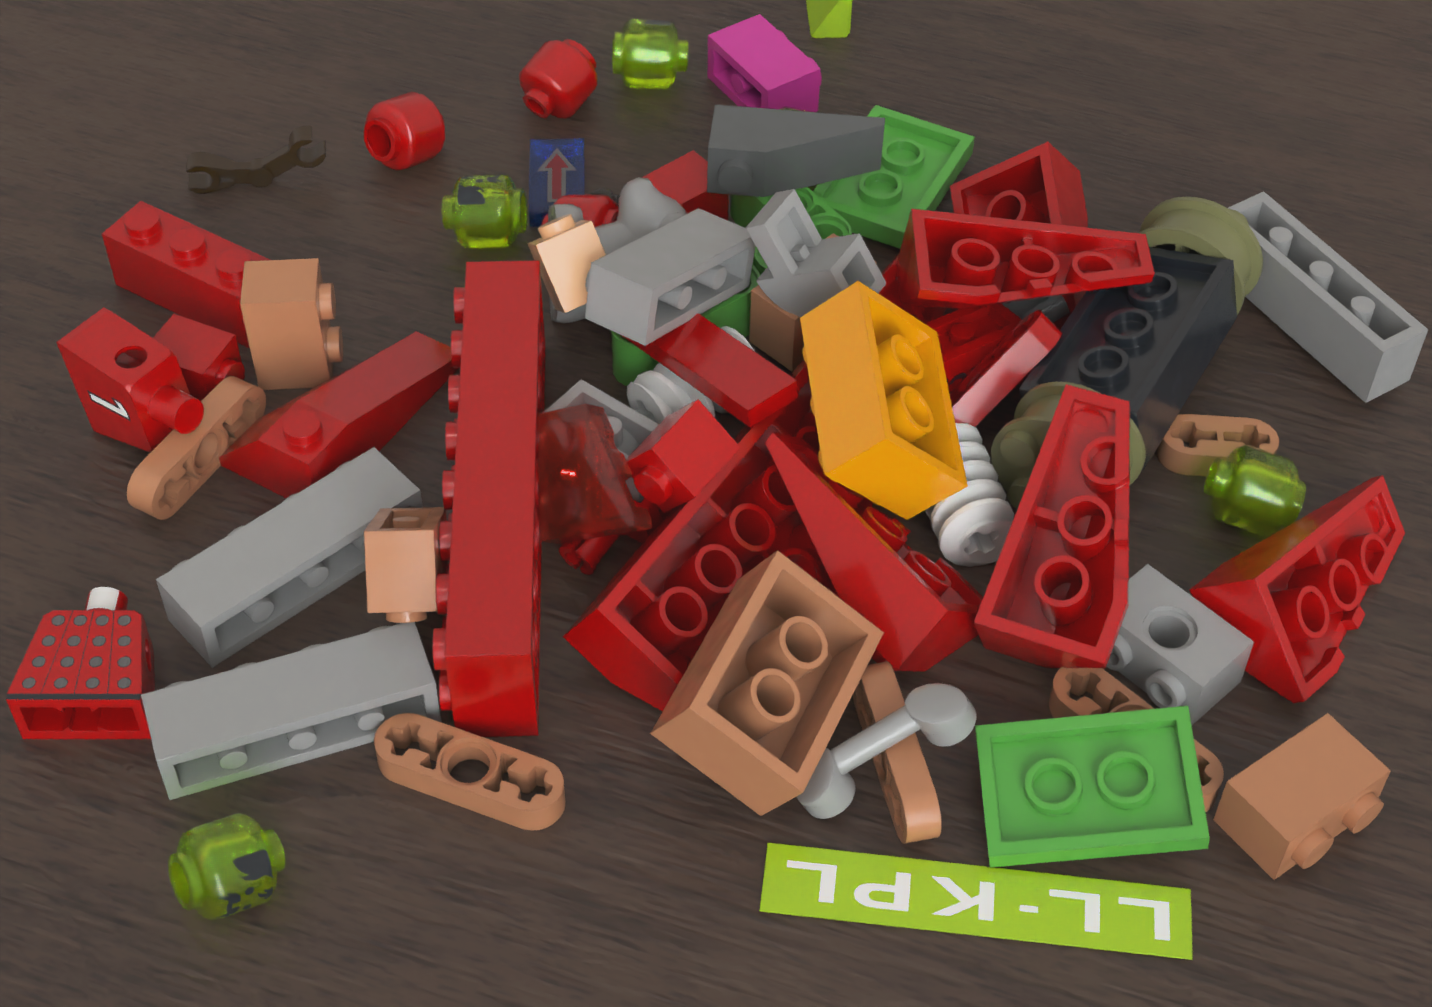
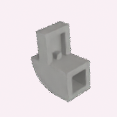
[746,189,886,317]

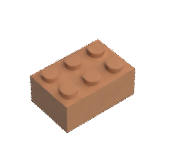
[650,550,884,816]

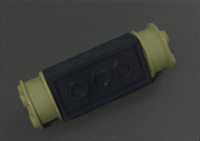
[991,196,1263,509]

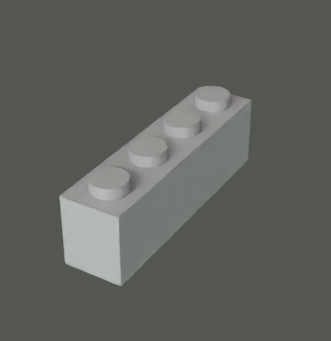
[1228,191,1428,403]
[156,447,423,668]
[141,622,441,800]

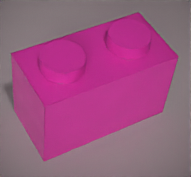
[707,14,822,112]

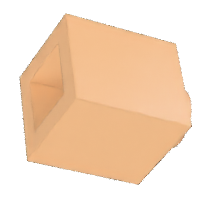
[527,214,606,313]

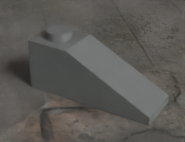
[707,105,885,197]

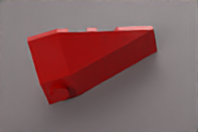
[950,142,1088,330]
[896,208,1155,309]
[219,331,459,498]
[973,384,1130,668]
[765,432,983,672]
[1189,475,1405,703]

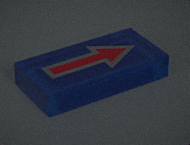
[529,138,585,227]

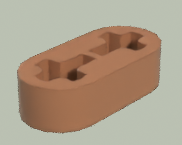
[1156,414,1279,478]

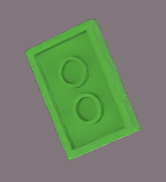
[813,105,975,249]
[975,706,1210,868]

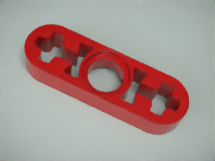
[949,310,1062,427]

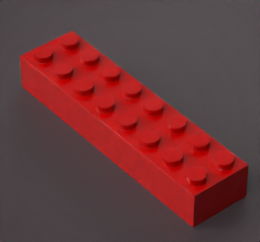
[433,260,546,737]

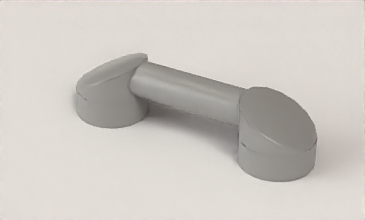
[797,683,977,819]

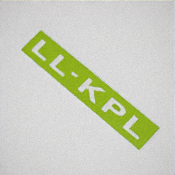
[759,843,1193,960]

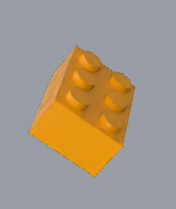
[800,281,968,520]

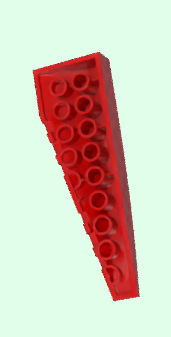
[563,254,946,712]

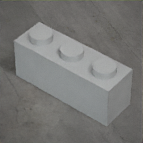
[585,208,756,346]

